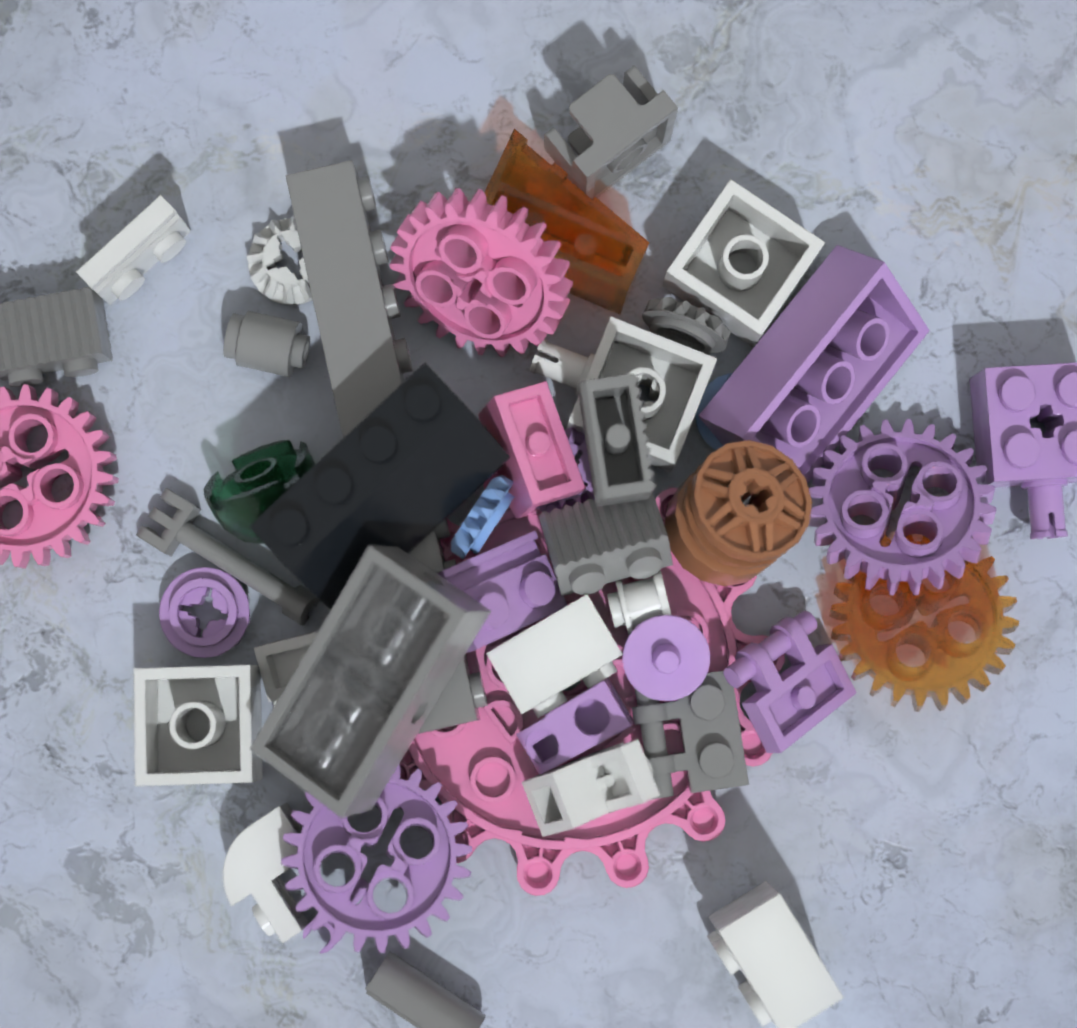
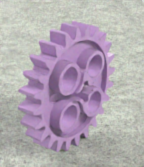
[809,419,996,595]
[281,764,472,953]

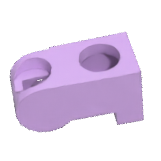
[516,677,634,775]

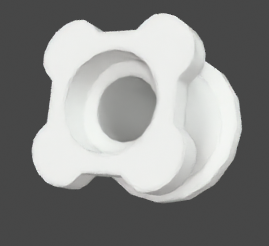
[607,571,672,635]

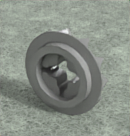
[642,297,731,355]

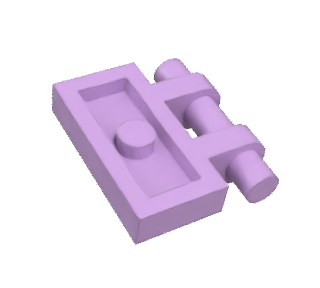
[724,611,857,753]

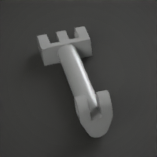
[136,488,320,626]

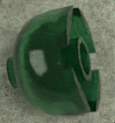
[203,440,316,544]

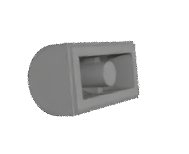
[365,951,486,1028]

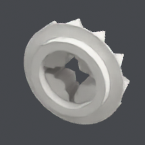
[246,216,313,305]

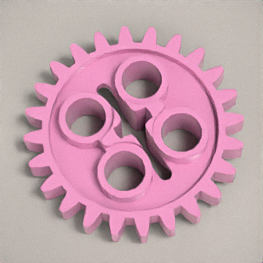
[389,188,573,357]
[0,384,119,568]

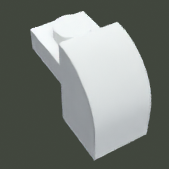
[522,739,660,837]
[223,803,309,944]

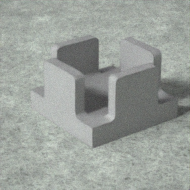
[544,65,678,207]

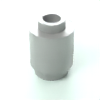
[223,311,310,377]

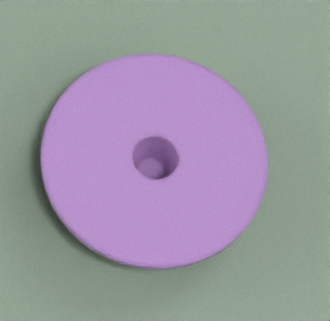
[622,615,710,701]

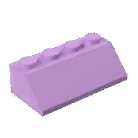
[699,245,930,484]

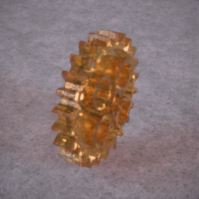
[829,534,1019,712]

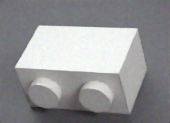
[486,594,623,718]

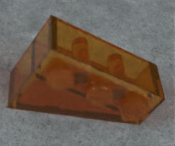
[484,128,649,315]

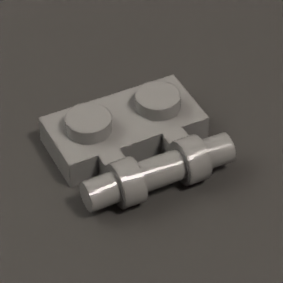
[632,671,749,799]

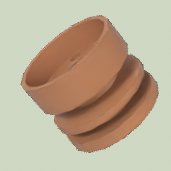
[664,440,812,586]

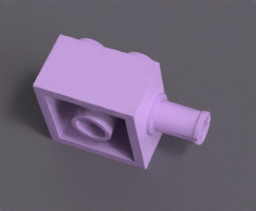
[969,362,1077,540]

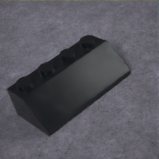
[249,363,510,610]

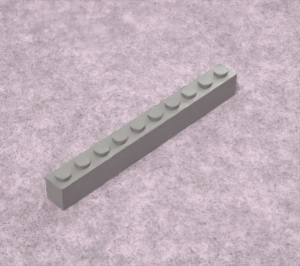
[285,160,488,734]

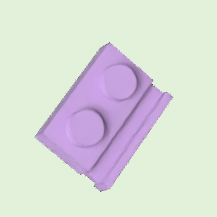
[437,531,567,653]

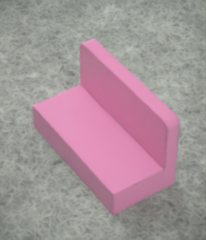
[478,381,586,519]

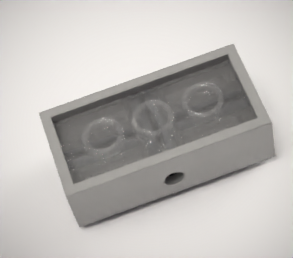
[250,545,491,818]

